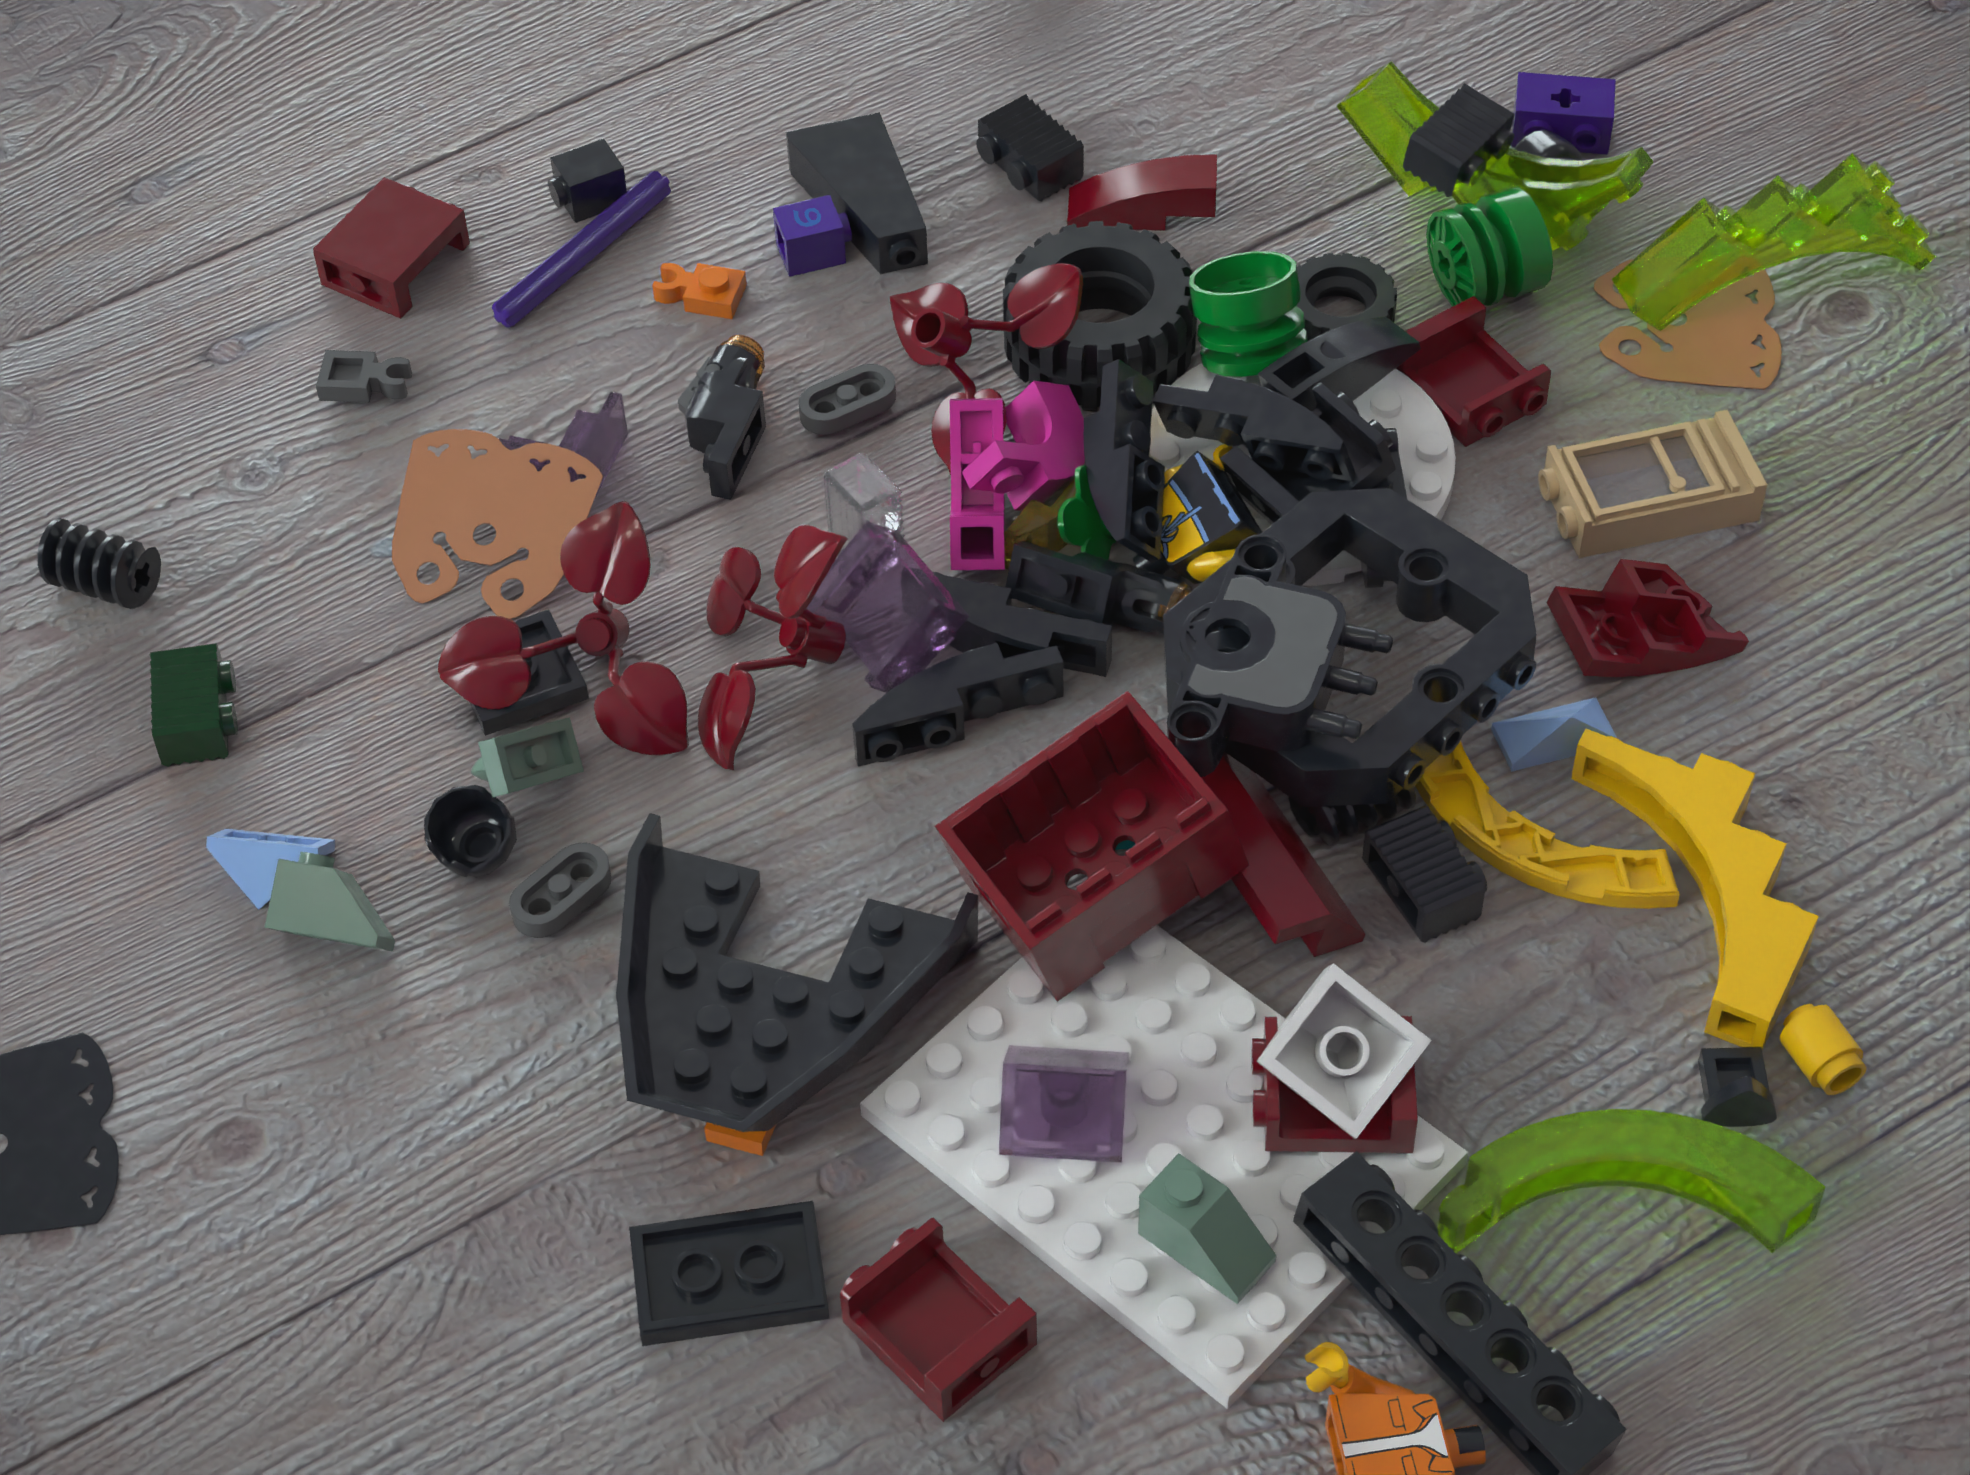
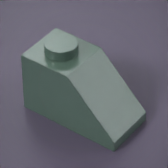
[264,852,395,952]
[1138,1153,1276,1304]

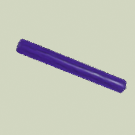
[492,171,671,328]

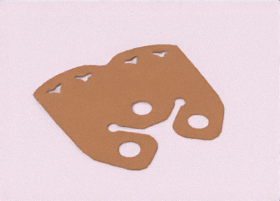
[1594,252,1782,390]
[392,429,603,619]

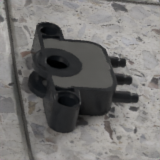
[1167,534,1393,777]

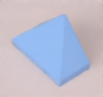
[1491,697,1617,772]
[206,829,335,910]

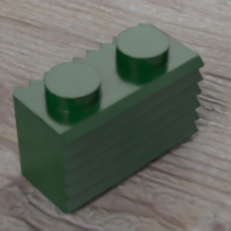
[150,643,238,767]

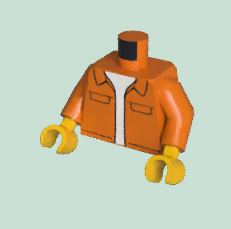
[1305,1342,1486,1475]

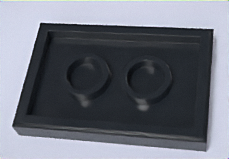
[629,1201,830,1346]

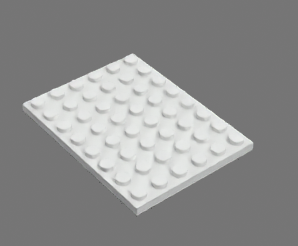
[860,925,1468,1409]

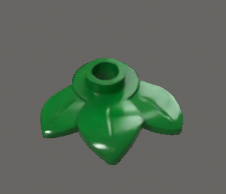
[1057,465,1117,559]

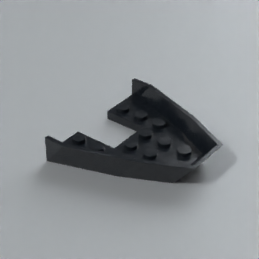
[616,813,979,1132]

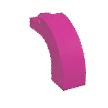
[962,381,1085,511]
[949,398,1005,570]

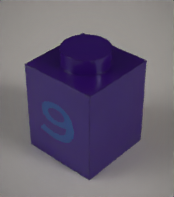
[773,195,852,277]

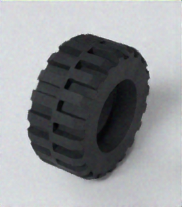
[1003,221,1197,412]

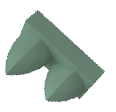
[471,717,584,797]

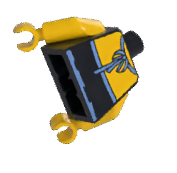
[1133,444,1262,584]

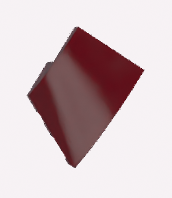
[1546,559,1749,677]

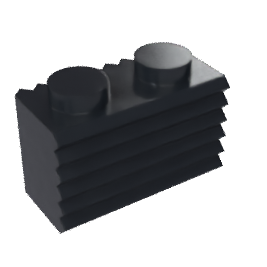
[1403,83,1515,197]
[976,94,1084,202]
[1362,806,1487,943]

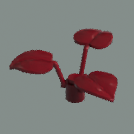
[890,263,1083,475]
[438,501,689,755]
[698,525,848,770]

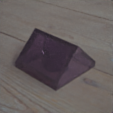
[999,1045,1129,1163]

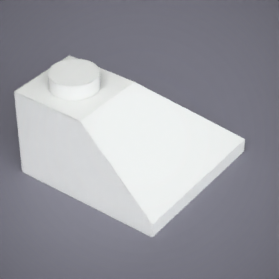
[1256,963,1432,1139]

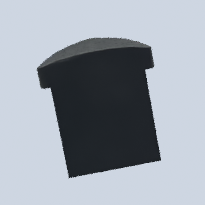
[1698,1047,1777,1127]

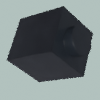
[548,138,627,223]

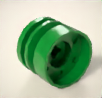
[1426,187,1553,307]
[1189,251,1308,377]

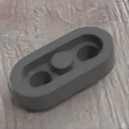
[798,364,896,435]
[509,843,612,938]

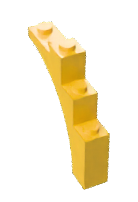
[1571,729,1819,1051]

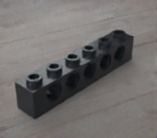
[1293,1151,1627,1475]

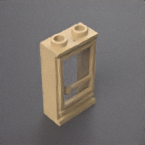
[1538,410,1768,558]

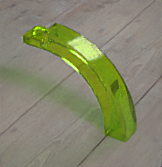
[1437,1109,1826,1254]

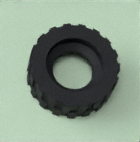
[1296,253,1397,341]

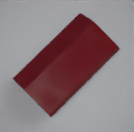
[1201,751,1366,957]

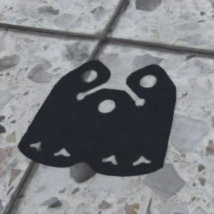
[0,1032,119,1235]

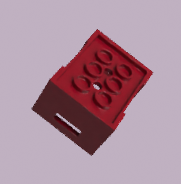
[935,691,1249,1002]

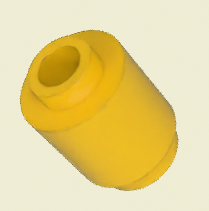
[1779,1004,1867,1095]

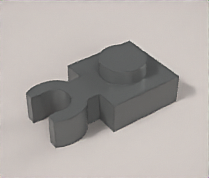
[316,350,412,403]

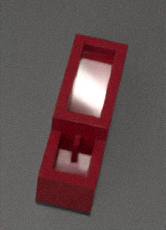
[1067,154,1217,231]

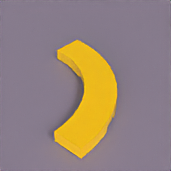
[1415,740,1680,909]

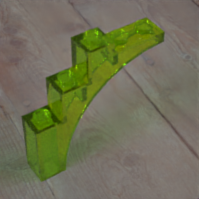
[1337,61,1654,251]
[1612,153,1936,331]

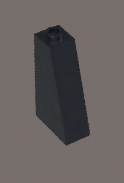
[786,112,928,274]

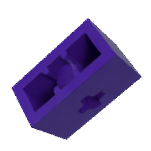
[1511,72,1616,155]

